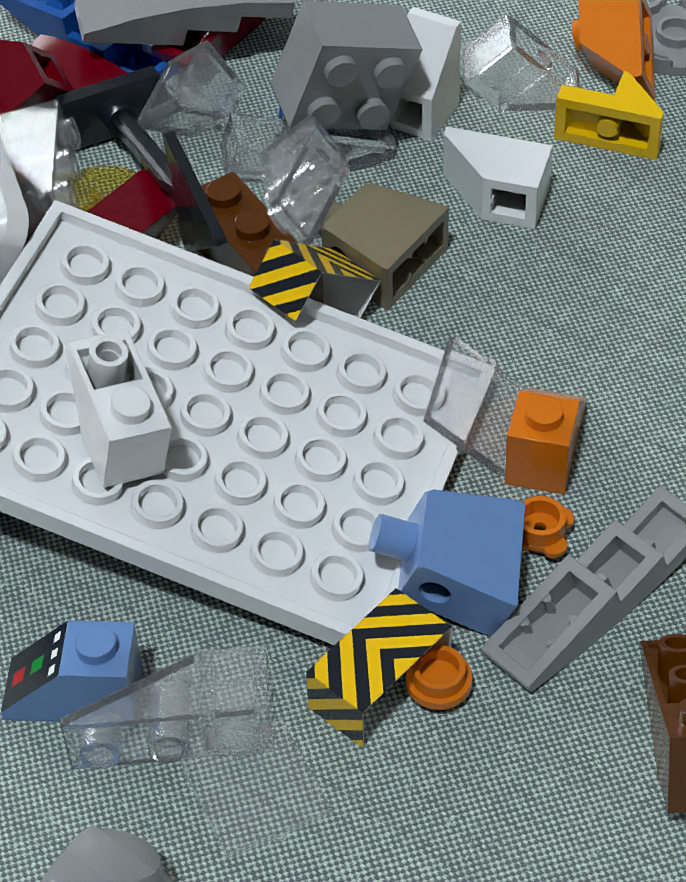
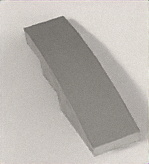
[74,0,296,46]
[480,485,686,692]

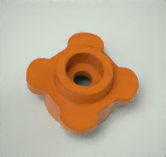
[522,496,574,558]

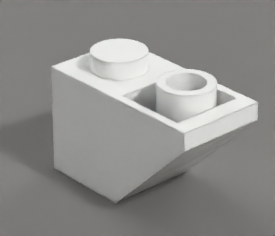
[388,7,461,142]
[443,127,553,229]
[66,329,172,488]

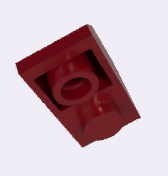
[0,39,74,133]

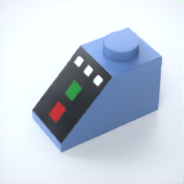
[1,620,143,724]

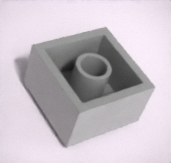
[271,0,423,130]

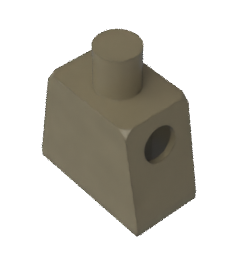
[308,183,449,310]

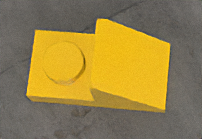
[554,71,664,160]

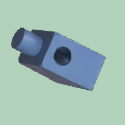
[369,489,525,636]

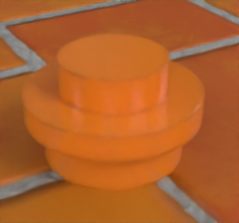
[406,645,472,710]

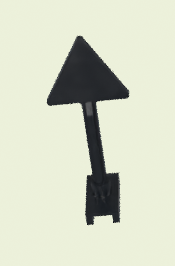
[54,66,227,251]

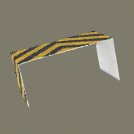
[248,239,380,321]
[306,588,452,748]

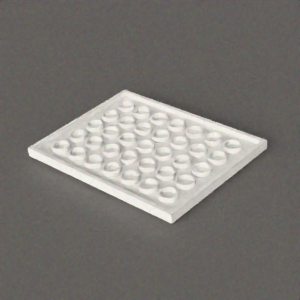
[0,200,492,645]

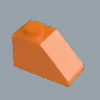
[572,0,655,101]
[504,388,587,495]

